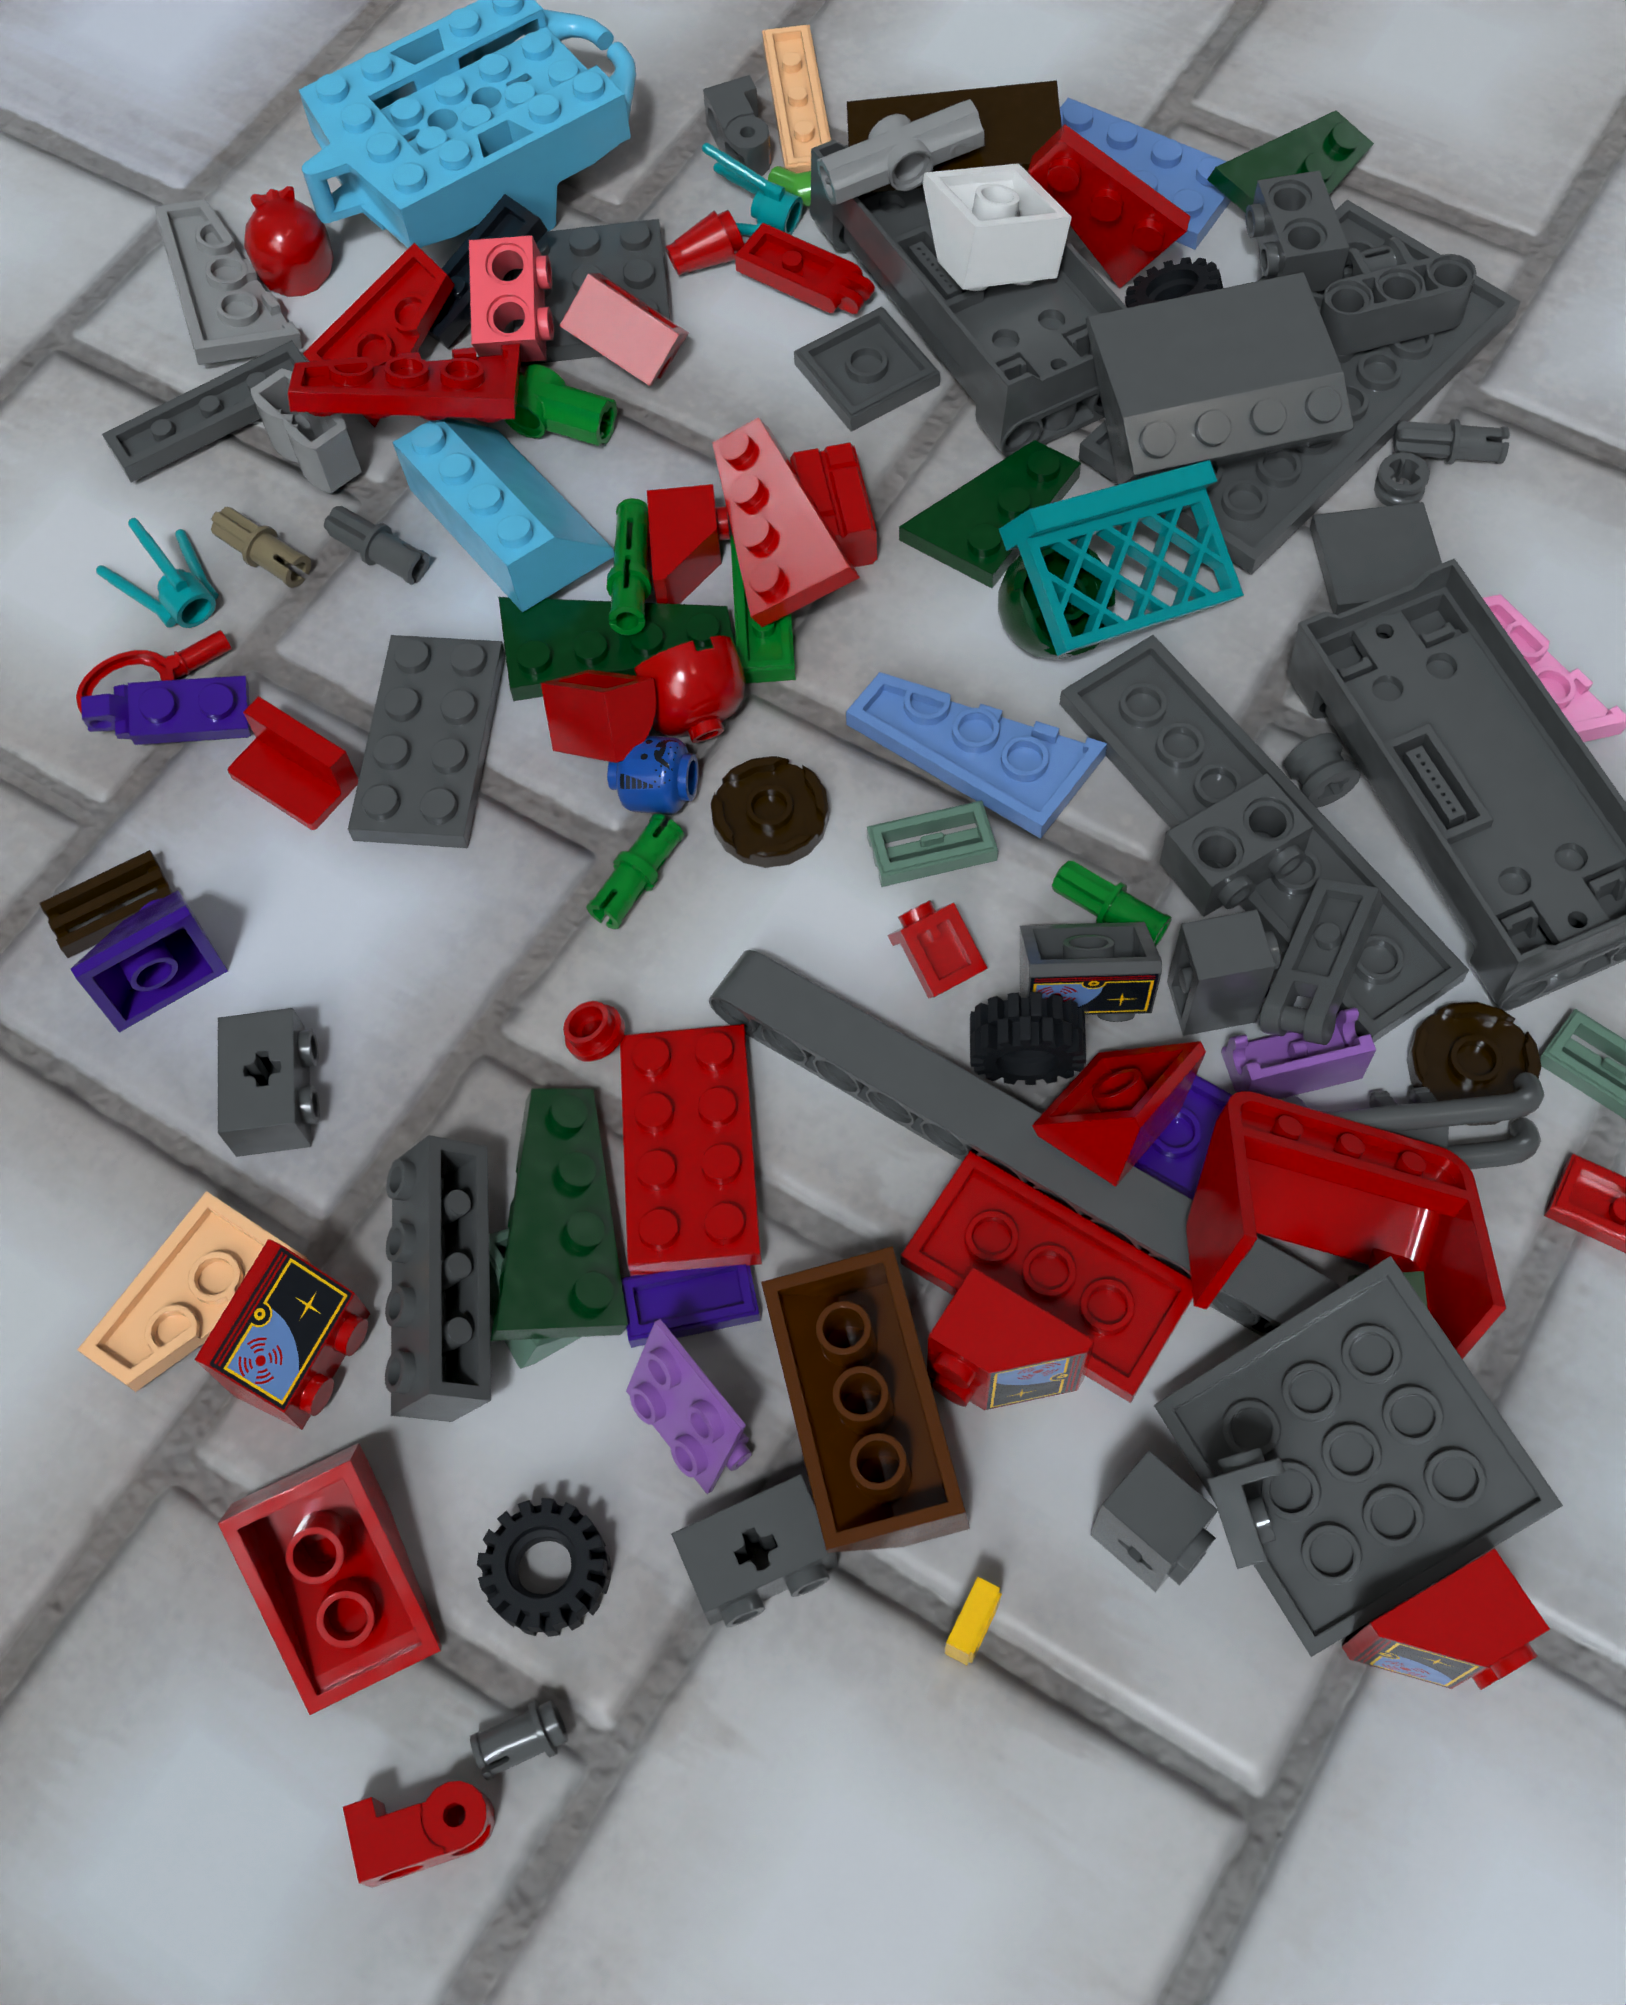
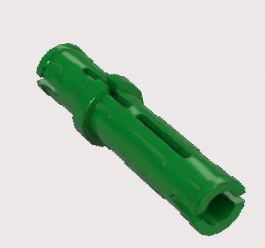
[606,498,652,635]

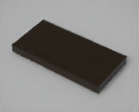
[847,80,1062,193]

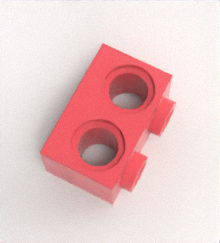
[469,235,554,362]

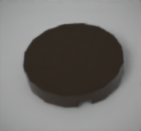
[711,756,829,868]
[1407,1002,1542,1126]

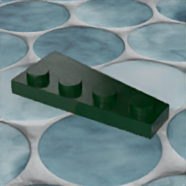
[498,597,734,701]
[491,1088,628,1341]

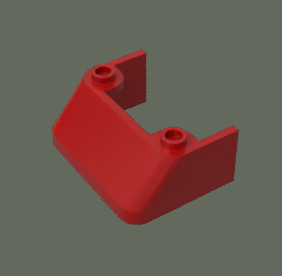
[1186,1091,1506,1359]

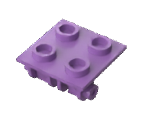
[626,1319,752,1494]

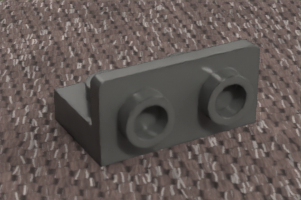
[1207,1448,1285,1569]

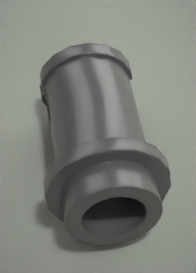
[470,1699,568,1781]

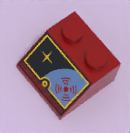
[194,1239,370,1430]
[927,1268,1095,1411]
[1342,1548,1550,1690]

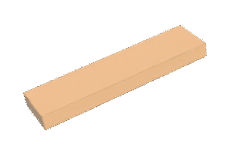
[762,25,831,173]

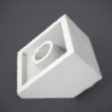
[923,163,1072,291]

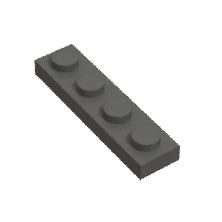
[102,340,307,483]

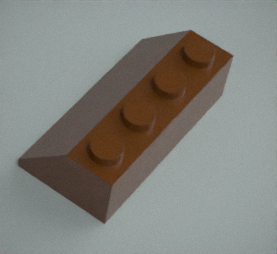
[761,1246,970,1553]

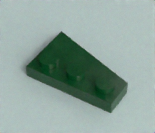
[1207,110,1374,213]
[899,440,1081,588]

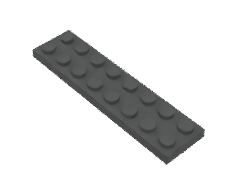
[1059,635,1469,1043]

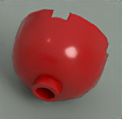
[634,635,746,743]

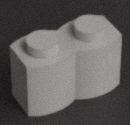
[251,368,362,493]

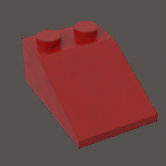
[218,1443,442,1715]

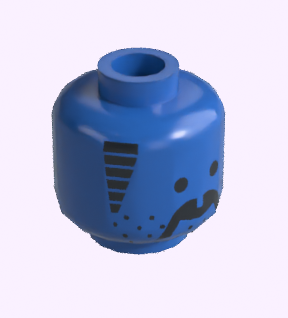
[607,736,698,815]

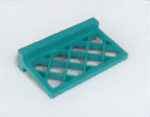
[999,460,1244,656]

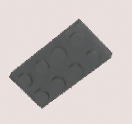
[348,635,505,848]

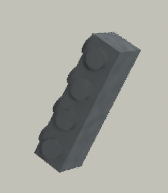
[385,1135,491,1422]

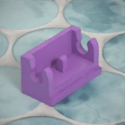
[1221,1007,1376,1099]

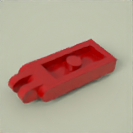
[735,223,875,314]

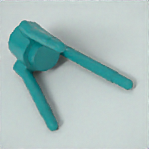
[700,143,803,236]
[96,518,219,628]

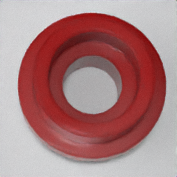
[563,1001,625,1062]

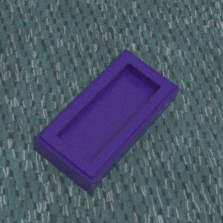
[621,1264,761,1348]

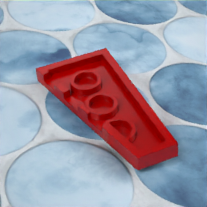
[288,343,521,422]

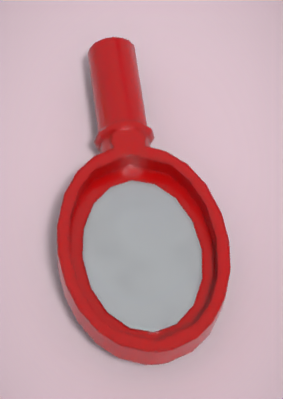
[76,630,232,714]

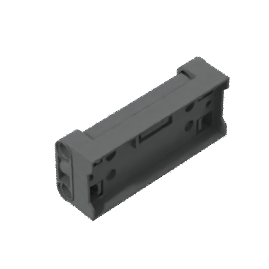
[809,140,1127,457]
[1286,558,1626,1011]

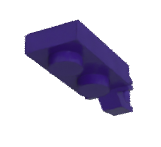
[81,676,251,745]

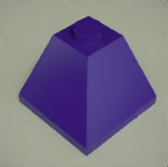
[71,890,228,1033]

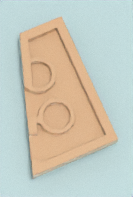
[77,1191,311,1392]

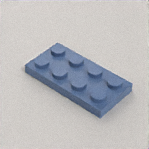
[1060,98,1231,250]

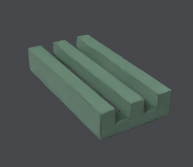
[867,800,998,887]
[1540,1009,1626,1120]

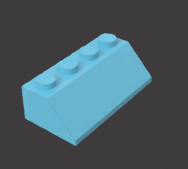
[392,418,614,612]

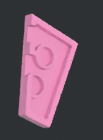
[1483,594,1626,742]

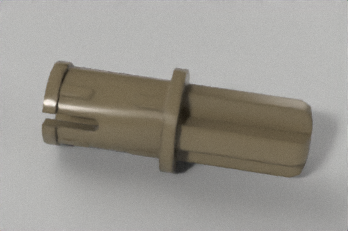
[211,507,311,588]

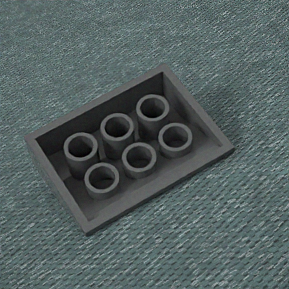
[1086,272,1354,485]

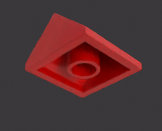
[1032,1041,1206,1187]

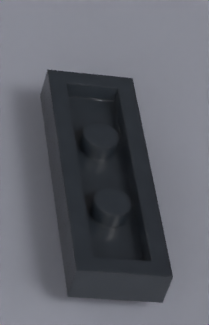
[428,194,547,348]

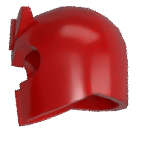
[244,186,334,297]

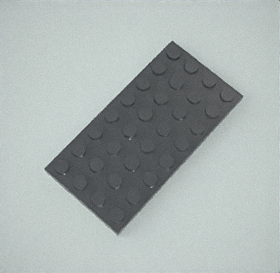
[1078,200,1521,574]

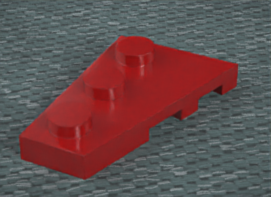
[1028,124,1191,289]
[303,243,454,427]

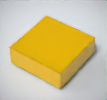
[945,1576,1002,1665]

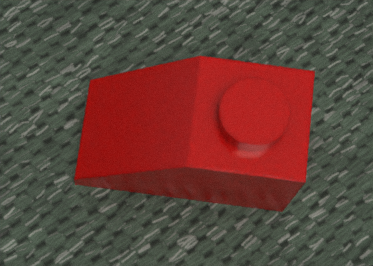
[647,484,730,604]

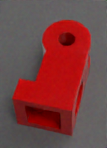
[343,1781,495,1888]

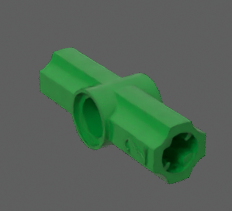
[504,364,618,446]

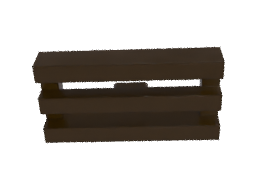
[39,850,173,958]

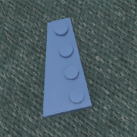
[846,672,1107,839]

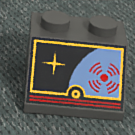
[1020,922,1162,1022]

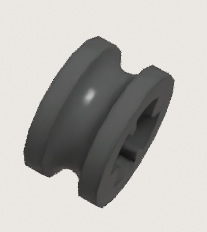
[1374,452,1430,506]

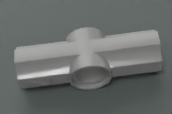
[817,99,985,206]

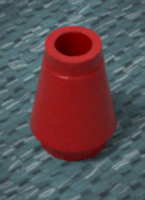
[665,210,744,276]

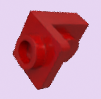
[887,900,988,998]

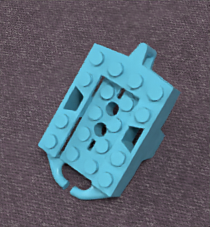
[299,0,636,248]

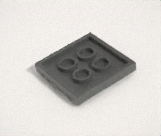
[510,219,670,365]

